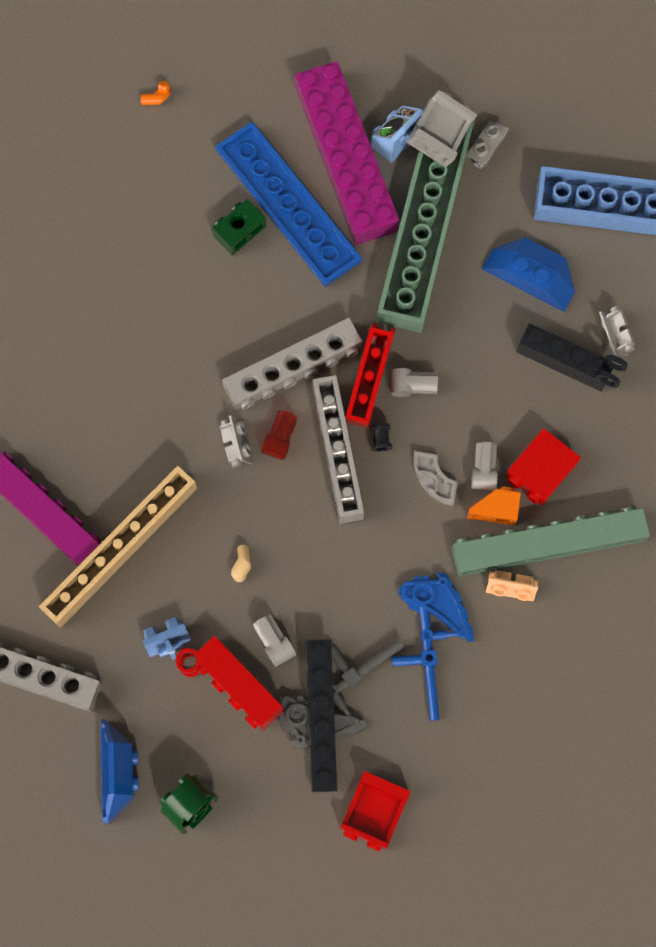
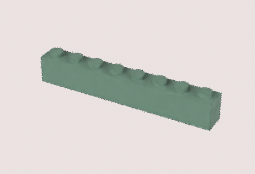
[451,506,650,577]

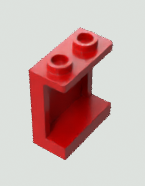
[505,428,581,506]
[340,771,411,852]

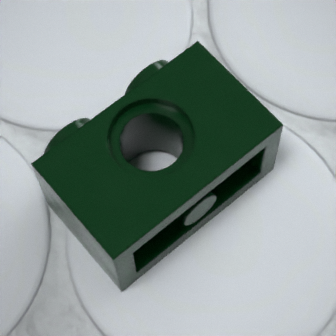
[212,199,266,256]

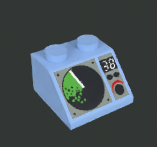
[371,105,423,163]

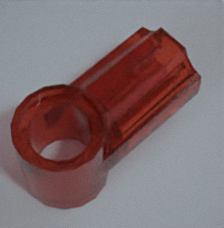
[261,410,298,461]

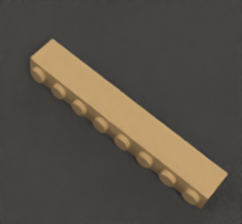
[39,466,197,628]

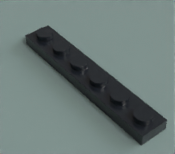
[306,639,337,792]

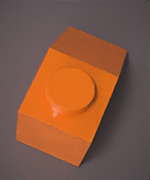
[467,487,521,526]

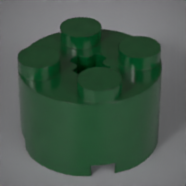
[159,773,219,834]

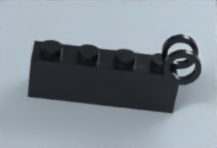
[516,323,628,392]

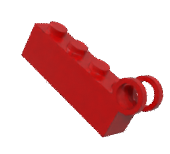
[345,322,396,429]
[175,636,285,731]

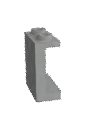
[407,90,477,167]

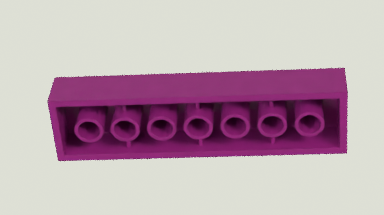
[295,61,400,245]

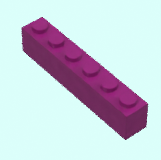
[0,451,101,566]

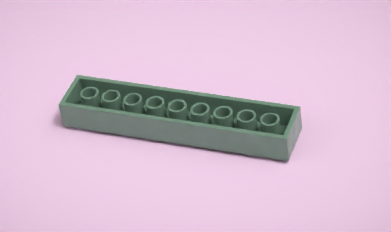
[376,120,475,333]

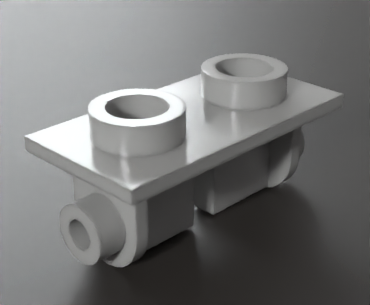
[466,121,509,169]
[599,306,635,356]
[219,415,252,468]

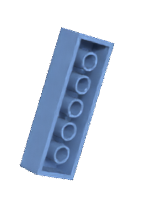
[533,166,656,235]

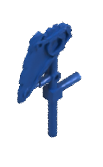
[392,573,474,721]

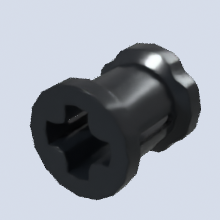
[369,423,392,452]

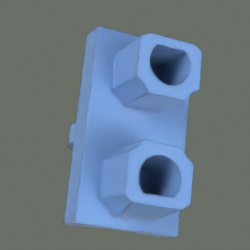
[142,617,191,660]

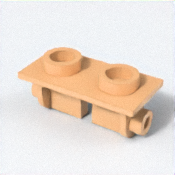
[486,570,538,601]

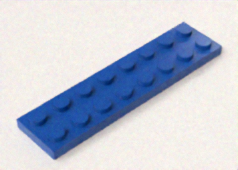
[215,122,362,287]

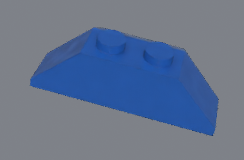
[482,237,575,312]
[101,720,139,824]

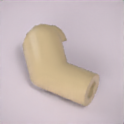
[231,545,251,582]

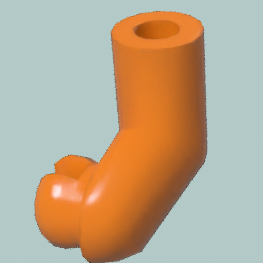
[141,81,171,105]

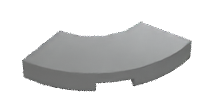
[413,450,458,506]

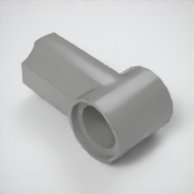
[391,368,438,397]
[471,442,497,491]
[253,614,296,667]

